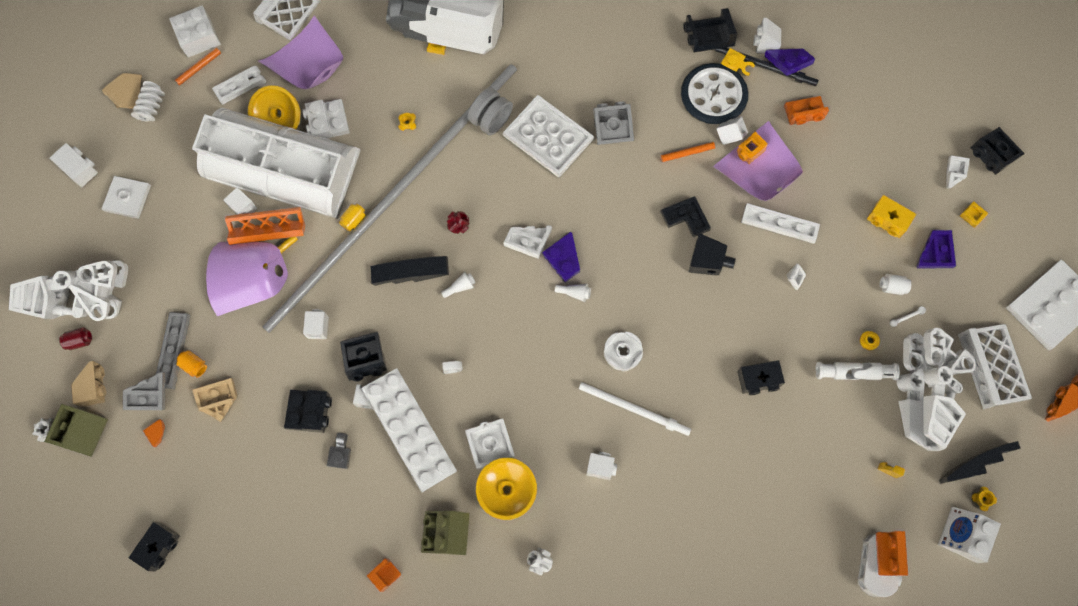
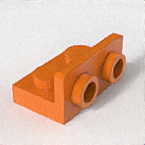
[784,96,829,125]
[876,531,908,576]

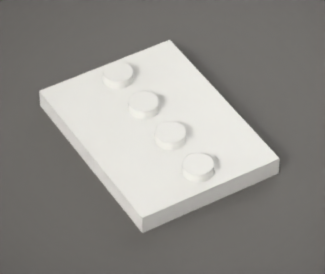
[503,95,594,178]
[1006,259,1078,351]

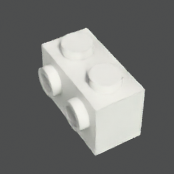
[50,143,98,188]

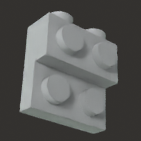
[593,101,634,145]

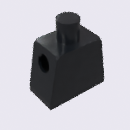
[688,233,736,276]

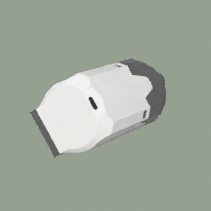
[386,0,504,54]

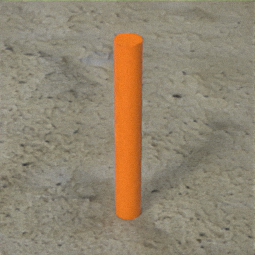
[175,48,221,86]
[661,142,715,162]

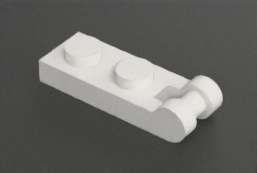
[212,66,266,105]

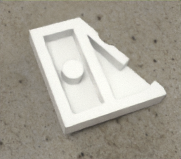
[504,225,552,259]

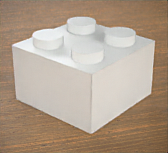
[169,5,221,58]

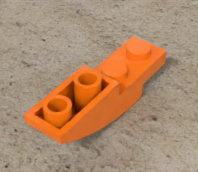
[1045,374,1078,422]

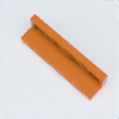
[225,207,305,245]

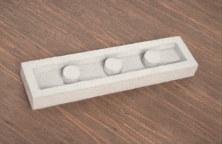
[741,203,820,244]

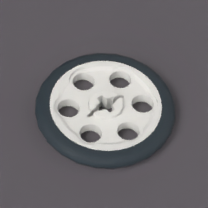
[681,63,749,124]

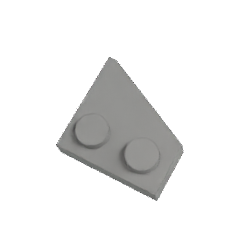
[123,372,165,410]

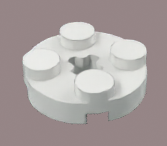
[604,332,643,372]

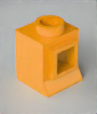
[737,131,768,164]

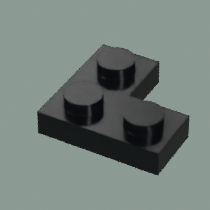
[660,196,711,237]

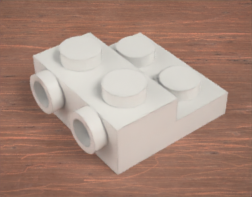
[302,99,350,139]

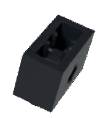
[737,360,785,396]
[128,522,180,572]

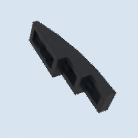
[370,256,449,286]
[939,441,1021,484]

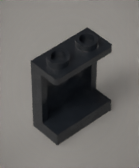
[683,8,737,53]

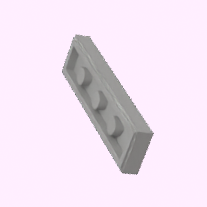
[156,312,190,390]

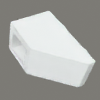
[753,18,781,53]

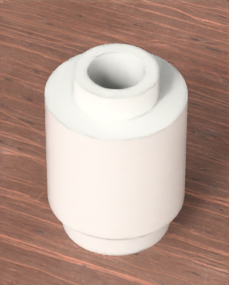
[880,273,911,295]

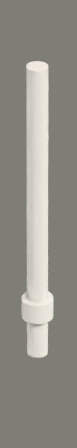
[579,382,691,436]

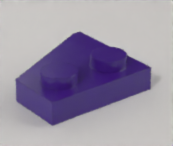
[916,230,956,269]

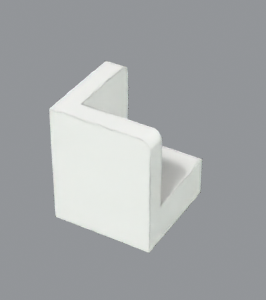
[717,116,748,145]

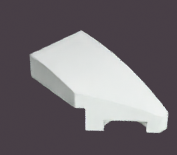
[946,156,970,189]

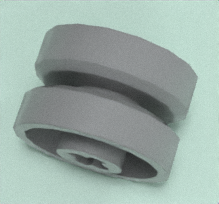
[468,87,513,136]

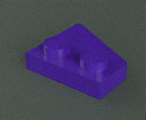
[764,48,815,76]
[542,232,580,283]

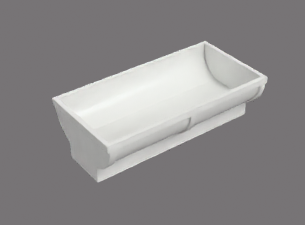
[192,108,361,219]

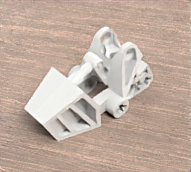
[9,260,128,321]
[897,328,976,451]

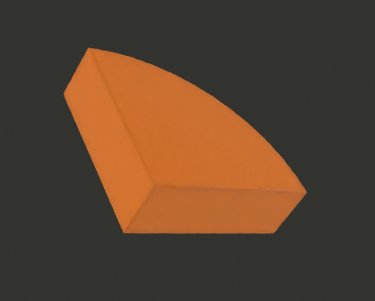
[143,419,165,447]

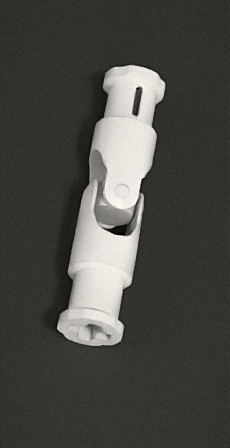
[816,362,900,380]

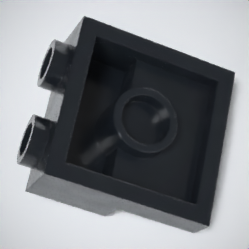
[970,127,1025,175]
[340,331,387,382]
[284,390,332,433]

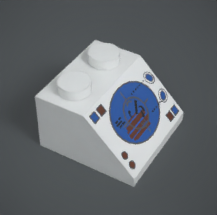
[938,507,1001,563]

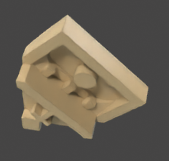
[102,73,142,109]
[193,378,237,422]

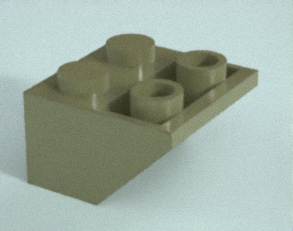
[44,404,108,457]
[421,511,470,555]

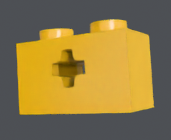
[867,195,917,238]

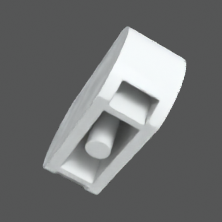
[858,534,902,597]

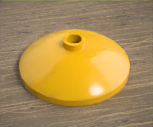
[248,85,300,130]
[476,458,537,520]

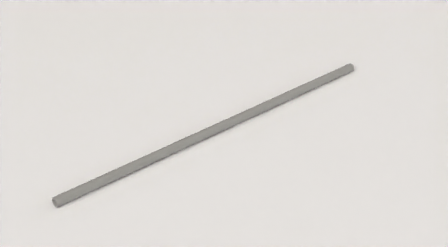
[262,64,517,333]

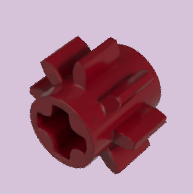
[446,211,470,234]

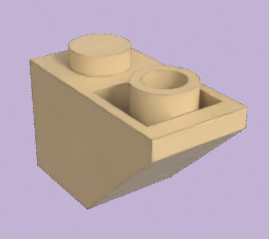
[71,361,106,407]

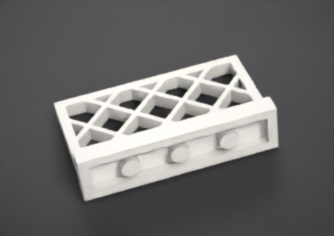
[253,0,321,41]
[958,324,1032,409]

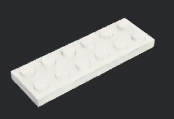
[362,368,457,493]

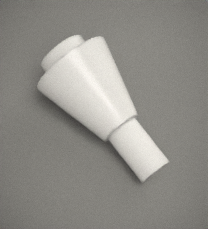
[441,272,476,298]
[555,283,591,302]

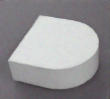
[442,361,463,374]

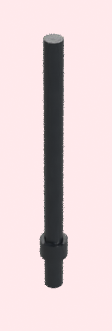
[715,48,819,87]

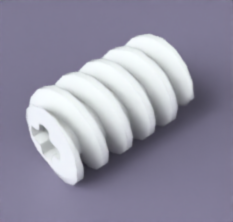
[131,81,165,122]

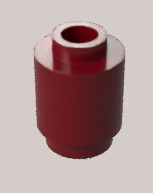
[59,327,92,351]

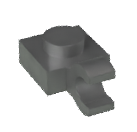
[327,433,351,469]

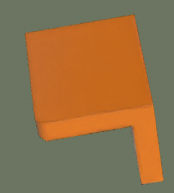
[367,558,401,592]

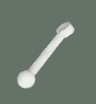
[890,306,926,327]

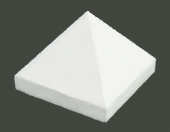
[786,264,806,290]

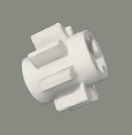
[32,418,54,442]
[527,547,553,576]

